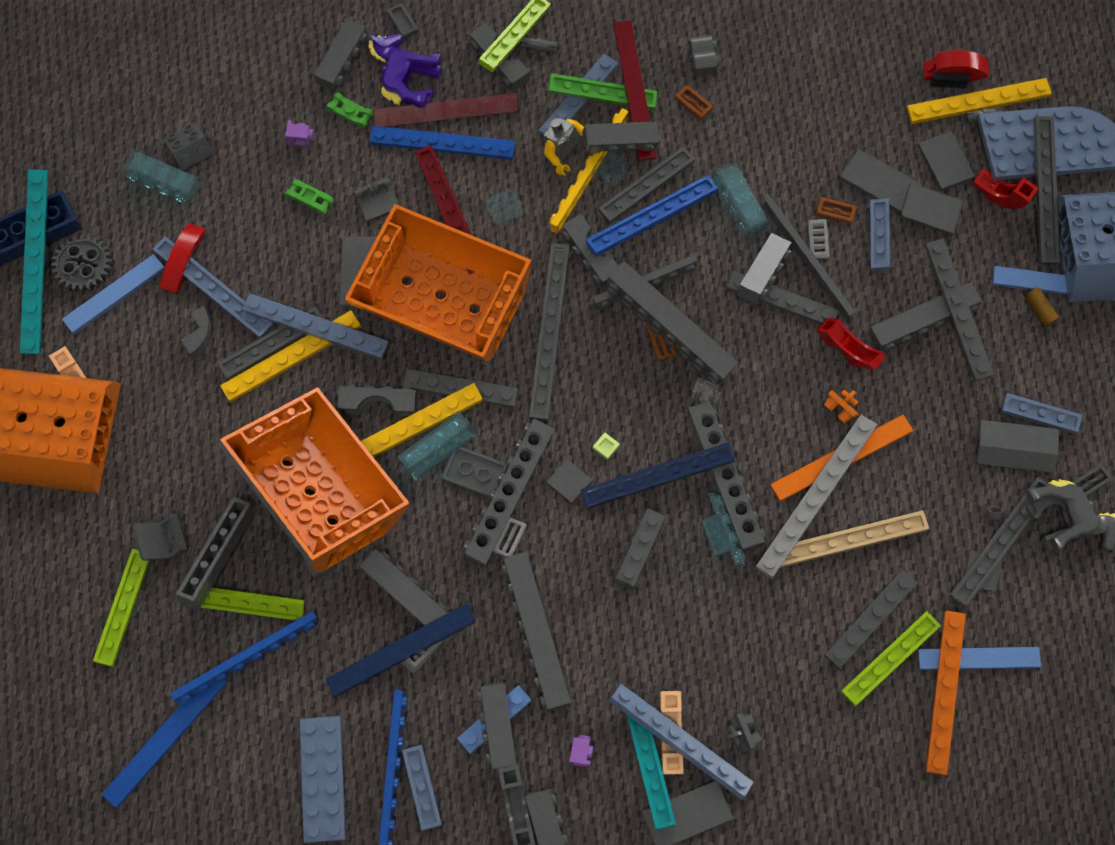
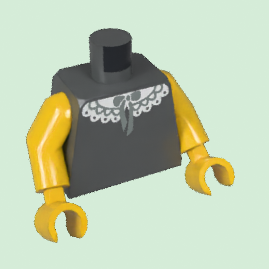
[544,118,584,176]

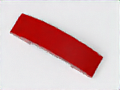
[159,224,206,294]

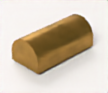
[1025,287,1059,328]

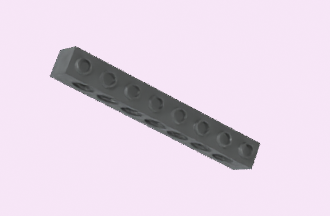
[687,401,766,554]
[462,418,554,567]

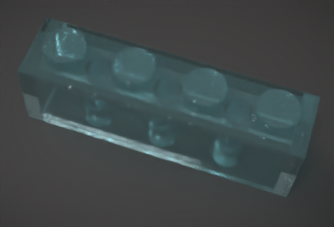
[123,150,201,203]
[713,161,768,237]
[397,412,476,480]

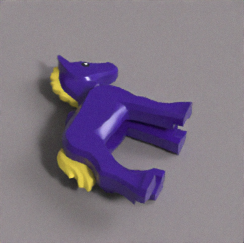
[369,34,442,108]

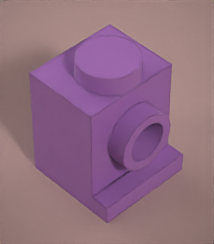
[285,120,314,146]
[570,735,593,768]

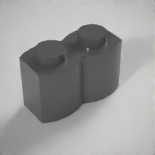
[690,35,720,75]

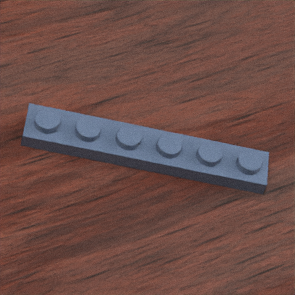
[539,54,618,136]

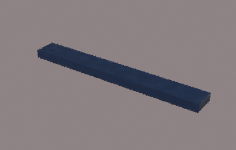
[581,442,735,509]
[326,603,476,698]

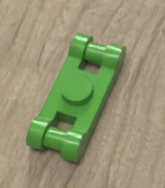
[326,92,374,129]
[285,179,334,215]

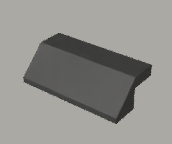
[976,419,1059,473]

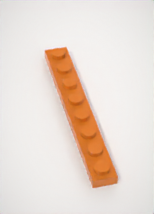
[925,611,966,775]

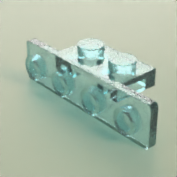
[702,492,745,567]

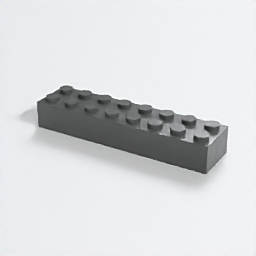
[606,261,738,387]

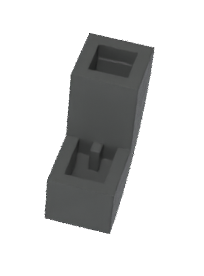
[181,306,212,360]

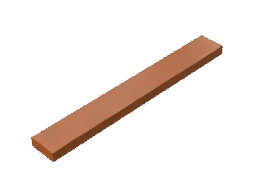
[770,415,913,502]

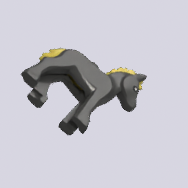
[1025,479,1115,553]

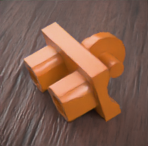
[824,389,859,424]

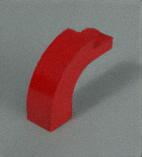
[923,50,989,82]
[971,168,1039,209]

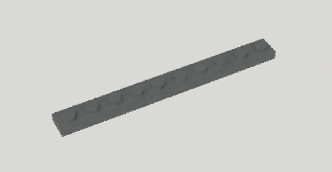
[529,243,570,421]

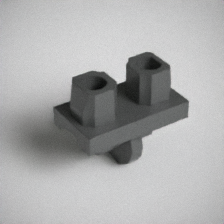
[726,712,762,754]

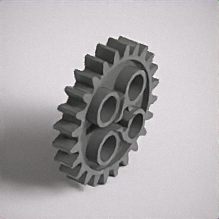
[51,235,113,293]

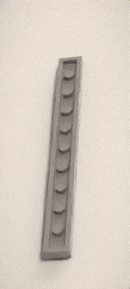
[756,415,877,579]

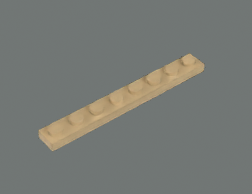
[780,510,929,568]

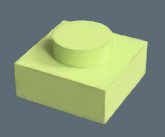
[593,433,620,460]

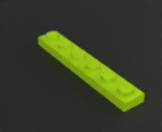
[478,0,551,73]
[93,549,151,667]
[201,588,304,620]
[841,611,941,707]

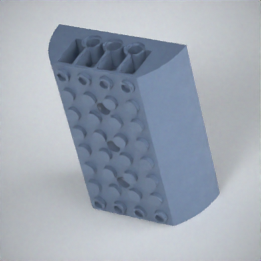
[1057,192,1115,302]

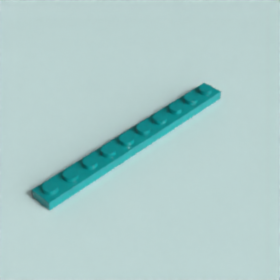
[20,170,49,355]

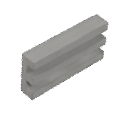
[493,517,527,557]

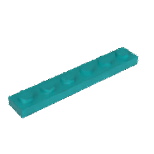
[626,714,676,831]

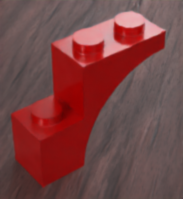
[816,318,885,370]

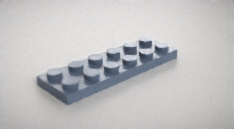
[300,716,346,843]

